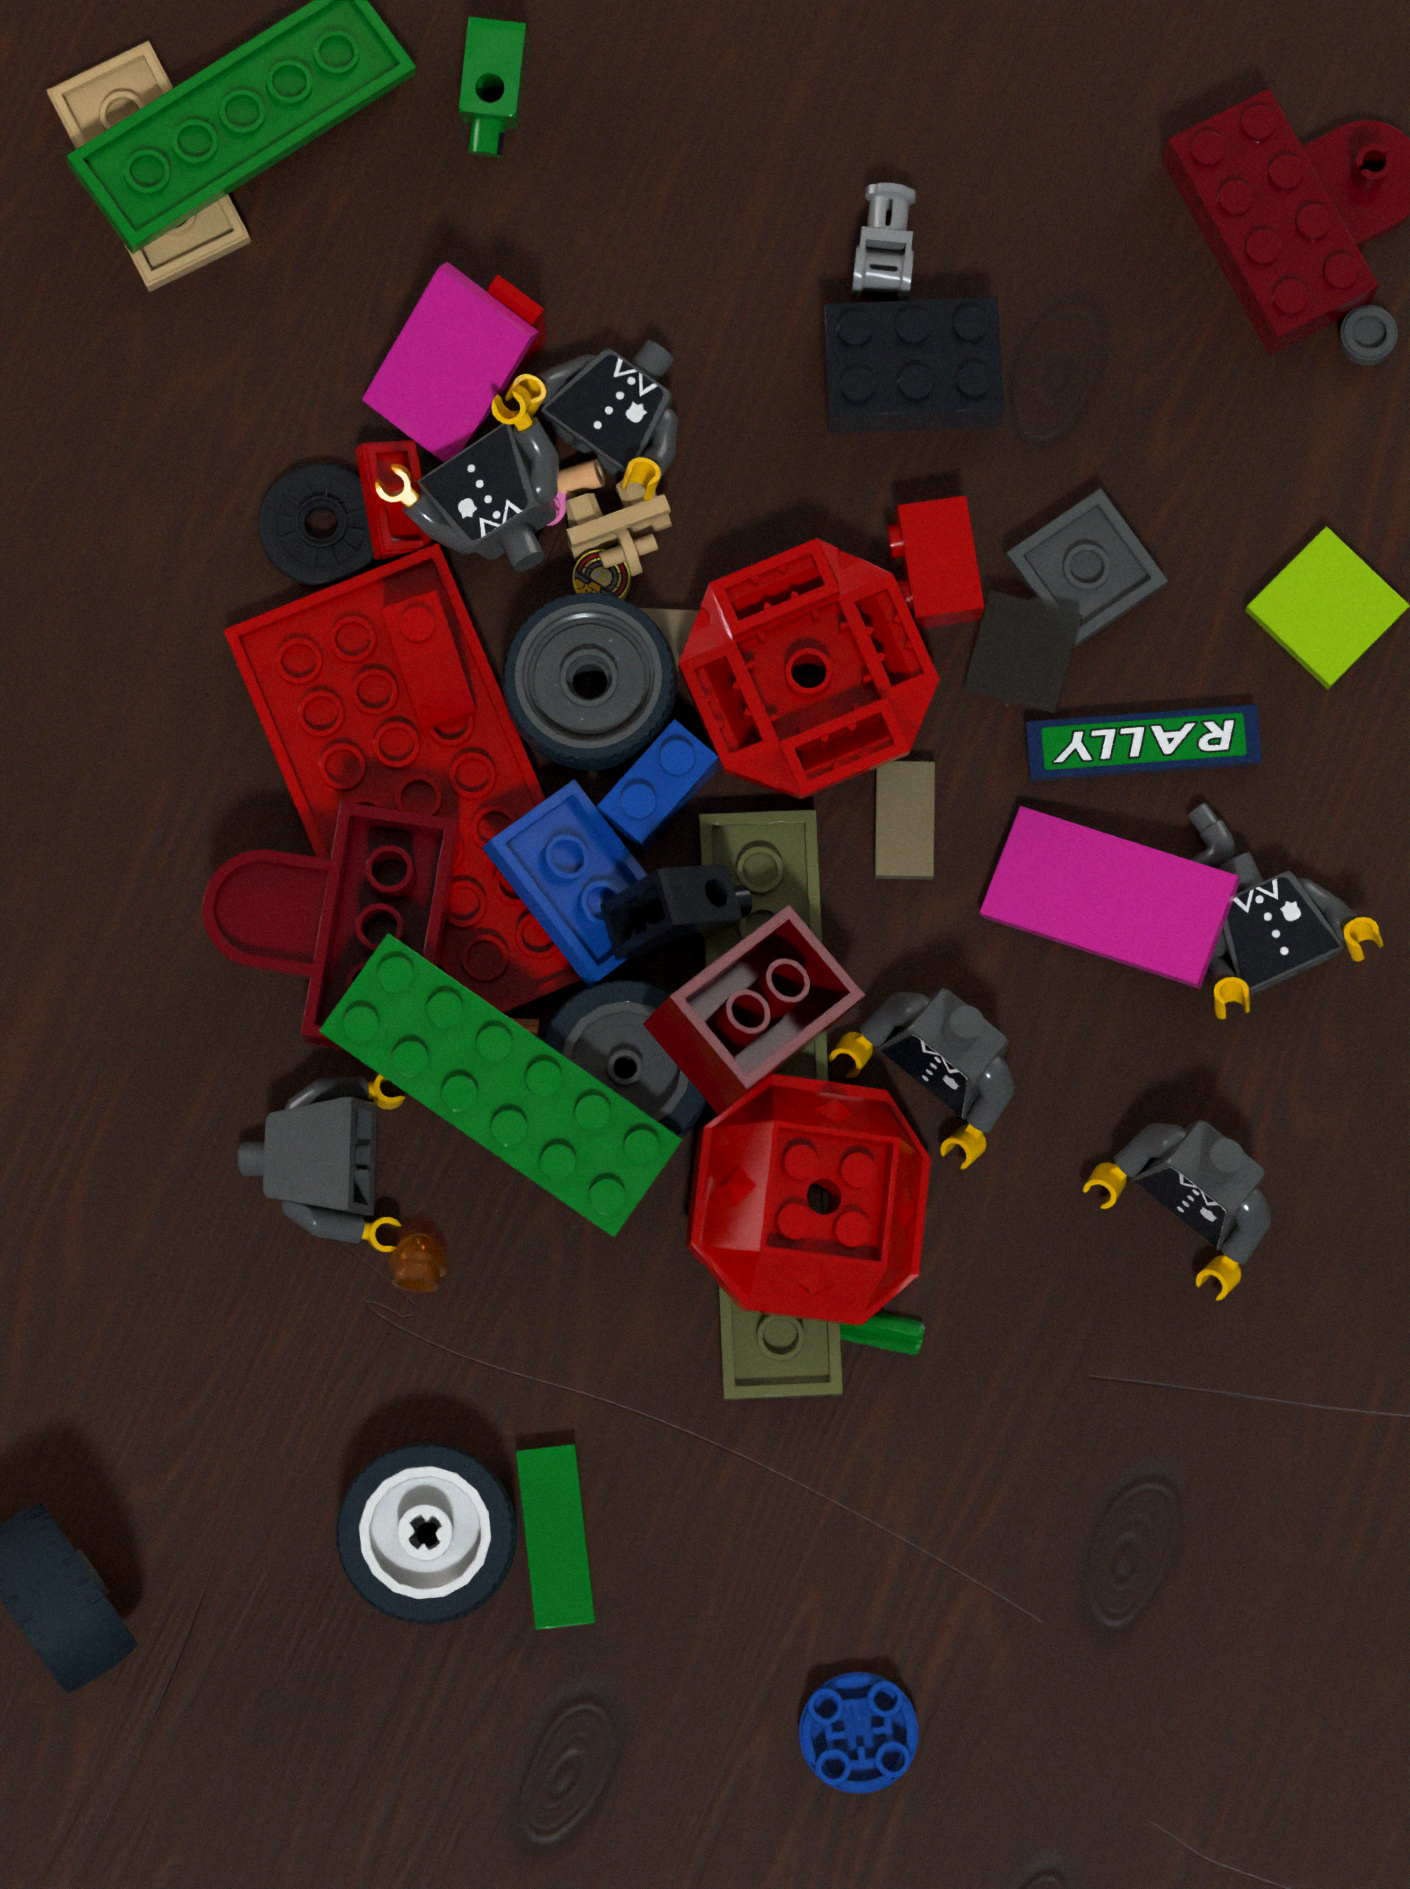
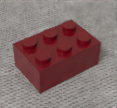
[643,905,865,1116]

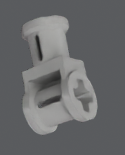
[851,183,917,301]

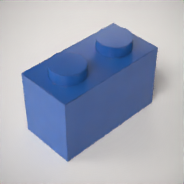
[597,719,718,856]

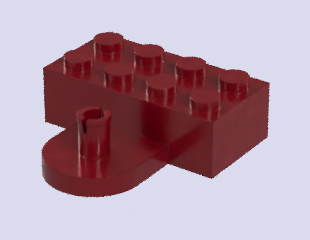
[1161,88,1410,356]
[202,801,461,1049]

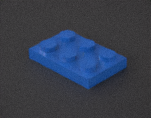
[482,779,666,988]

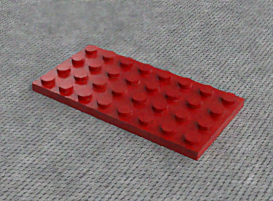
[223,543,616,1015]

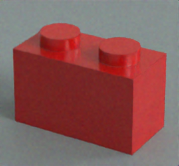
[886,495,984,629]

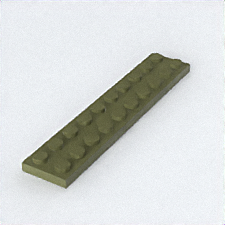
[699,810,843,1400]

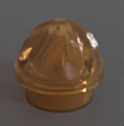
[388,1233,448,1293]

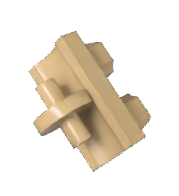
[565,481,672,577]

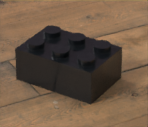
[822,297,1004,434]

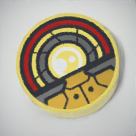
[572,549,630,600]

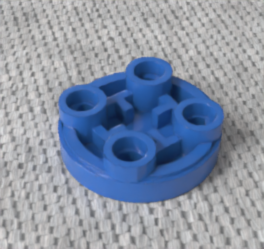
[798,1672,919,1794]

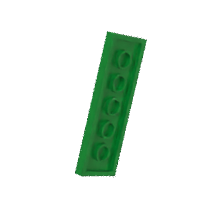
[66,0,416,255]
[319,933,683,1237]

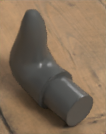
[1188,803,1235,869]

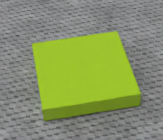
[1245,526,1410,690]

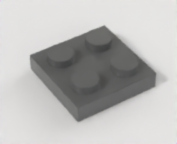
[1005,488,1168,650]

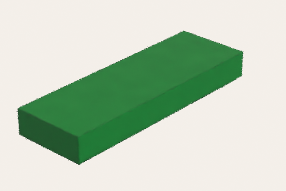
[516,1444,595,1630]

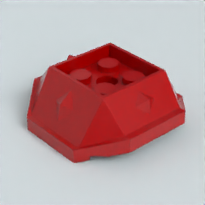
[678,538,939,799]
[685,1074,931,1326]

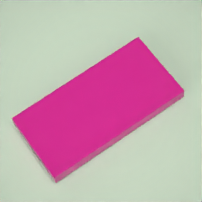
[979,806,1241,989]

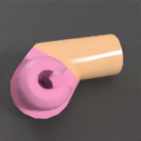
[546,458,605,526]

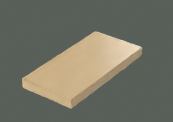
[46,41,251,292]

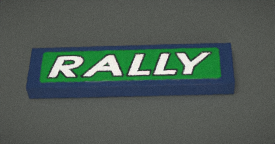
[1024,704,1262,782]

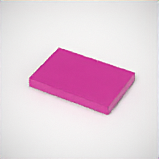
[362,262,539,463]

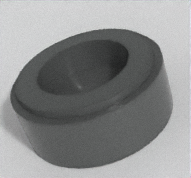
[1338,305,1398,366]

